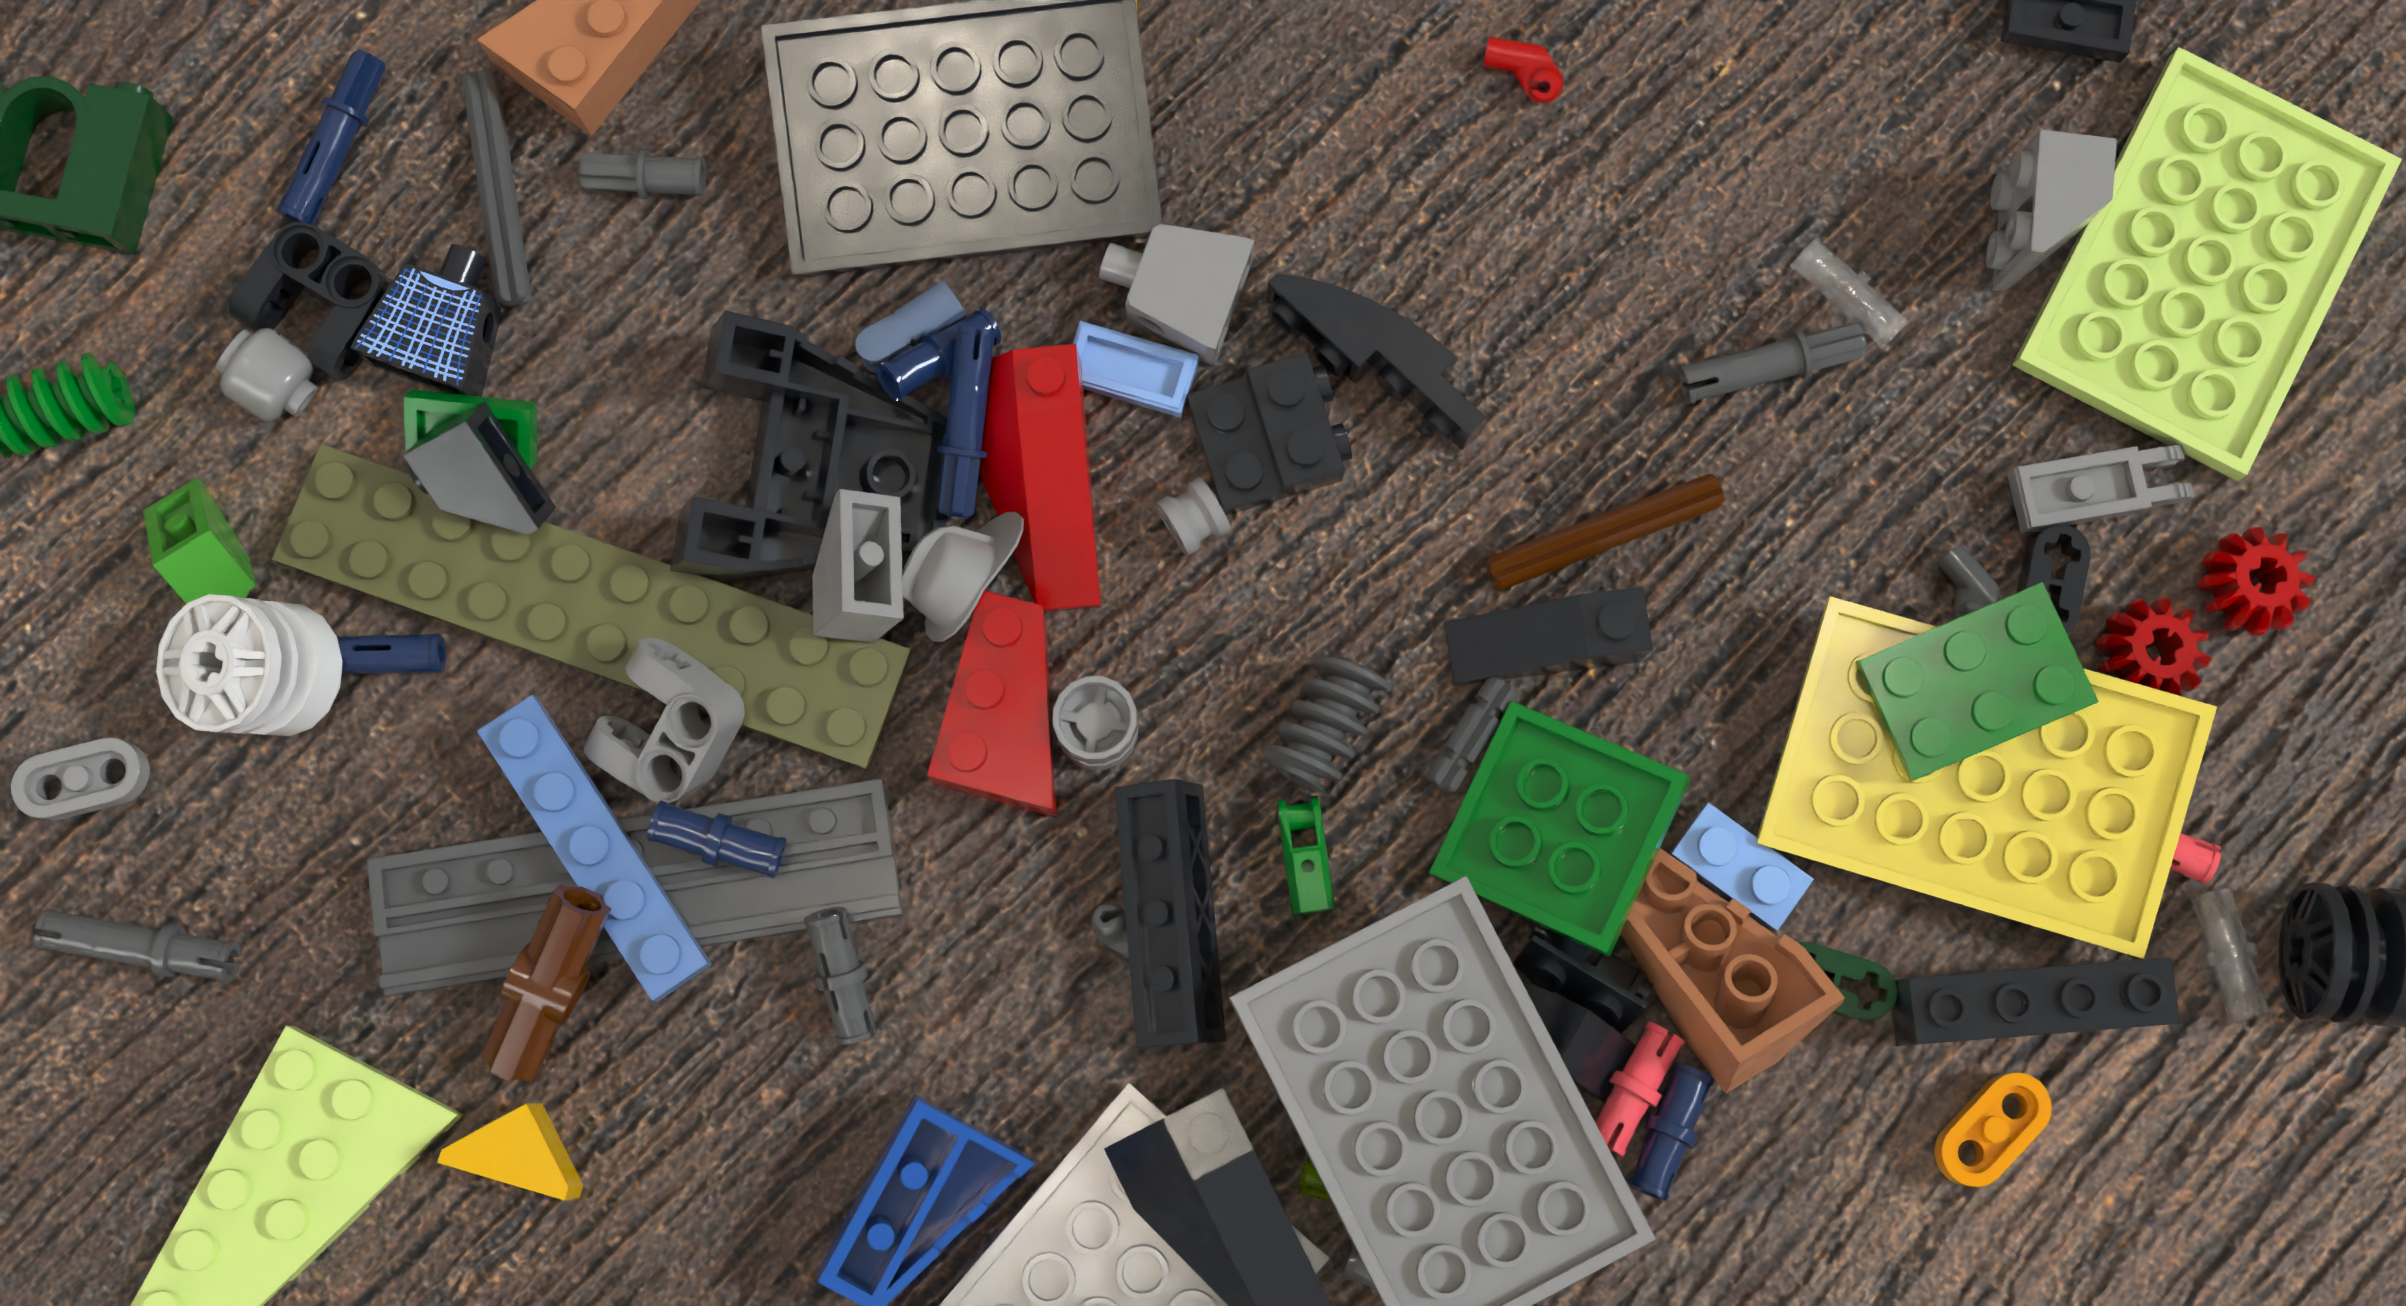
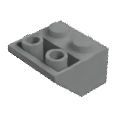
[1986,129,2117,292]

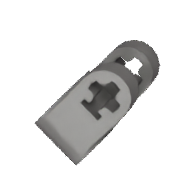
[583,637,745,803]

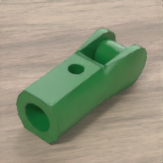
[1277,795,1335,916]

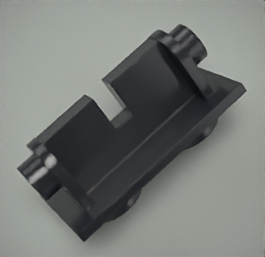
[1512,924,1654,1033]

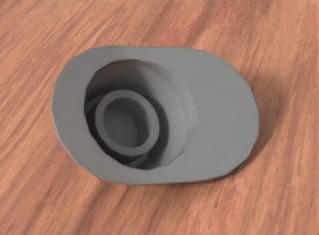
[902,512,1024,642]

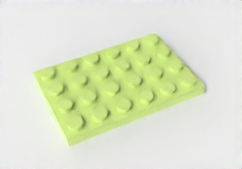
[2012,47,2402,481]

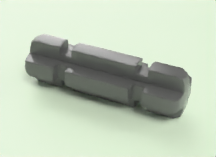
[1426,677,1517,794]

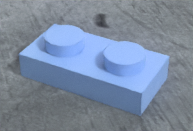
[1669,802,1814,932]

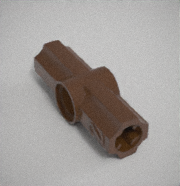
[481,884,611,1082]

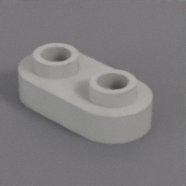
[11,738,150,821]

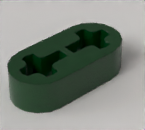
[1799,942,1897,1021]

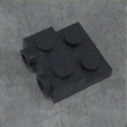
[1187,352,1352,516]

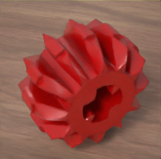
[2196,527,2316,636]
[2094,598,2213,696]

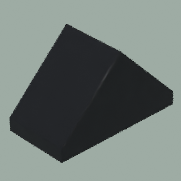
[1521,979,1636,1102]

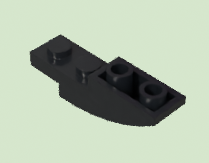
[1266,274,1487,451]

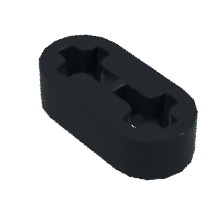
[2016,525,2091,635]

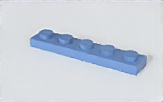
[477,695,712,1002]

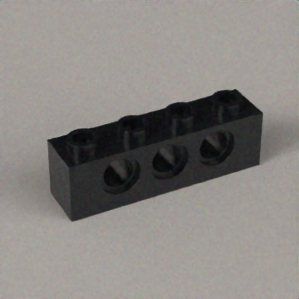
[1892,957,2180,1046]

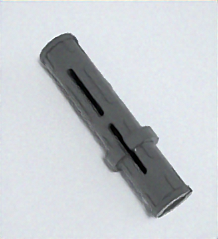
[33,909,241,983]

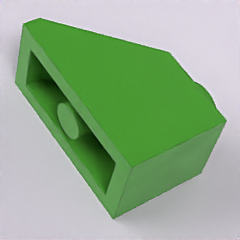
[143,477,256,604]

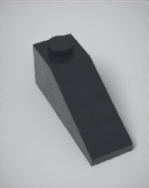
[1444,587,1653,686]

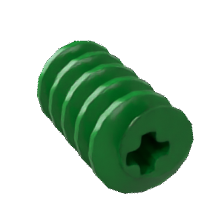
[0,352,135,459]

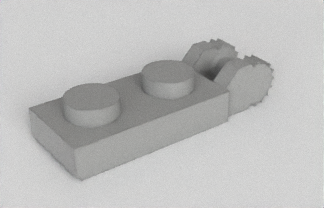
[2007,445,2194,533]

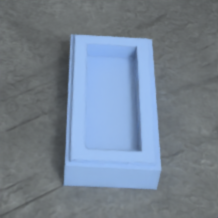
[1073,321,1199,418]

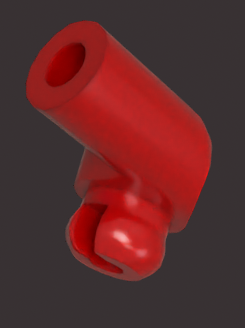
[1483,36,1563,103]

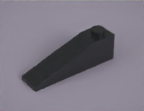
[1104,1088,1331,1306]

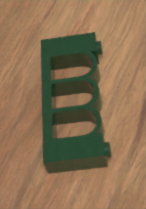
[0,76,173,255]

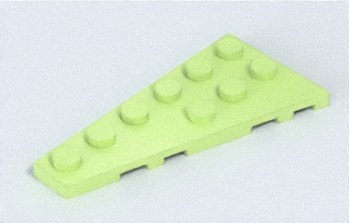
[130,1026,464,1306]

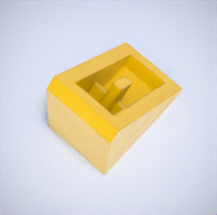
[437,1103,584,1200]

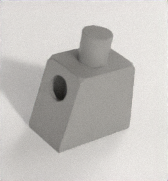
[1099,224,1255,367]

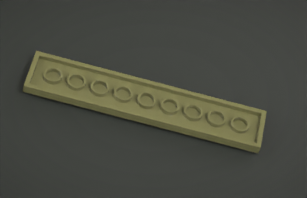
[272,443,913,771]

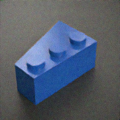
[817,1093,1035,1306]

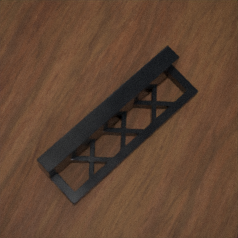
[1114,779,1226,1049]

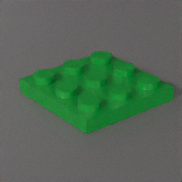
[1429,701,1690,957]

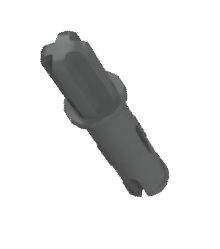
[1678,322,1867,405]

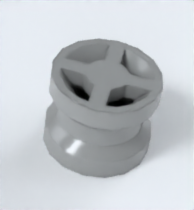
[1155,477,1231,556]

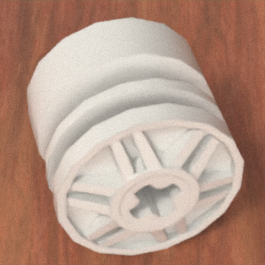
[156,594,343,736]

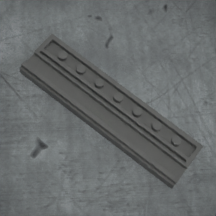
[367,779,904,996]

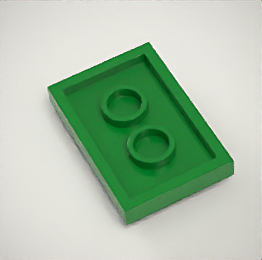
[1856,582,2098,781]

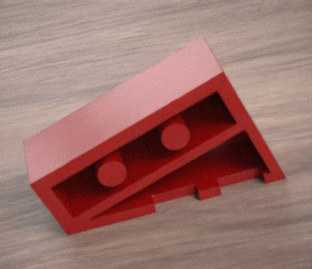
[927,590,1057,818]

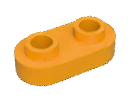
[1935,1073,2052,1187]

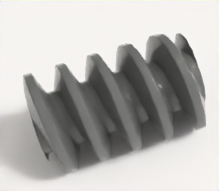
[1263,656,1393,799]

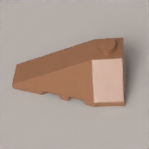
[1620,848,1845,1094]

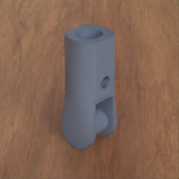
[855,280,967,375]

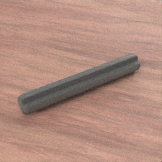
[462,69,531,307]

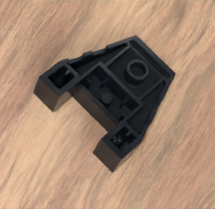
[670,310,947,583]

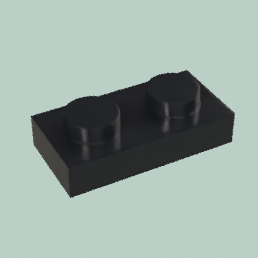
[2001,0,2137,63]

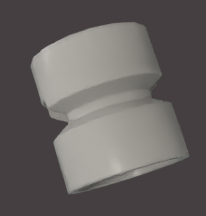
[1053,676,1138,771]

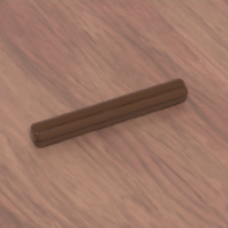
[1486,474,1725,590]

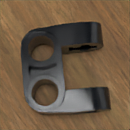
[229,222,392,381]

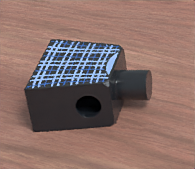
[350,244,501,397]

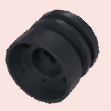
[2279,882,2406,1028]

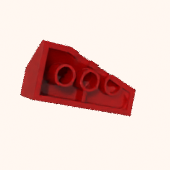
[979,344,1101,612]

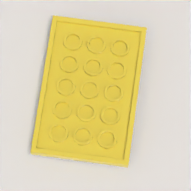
[1757,596,2217,959]

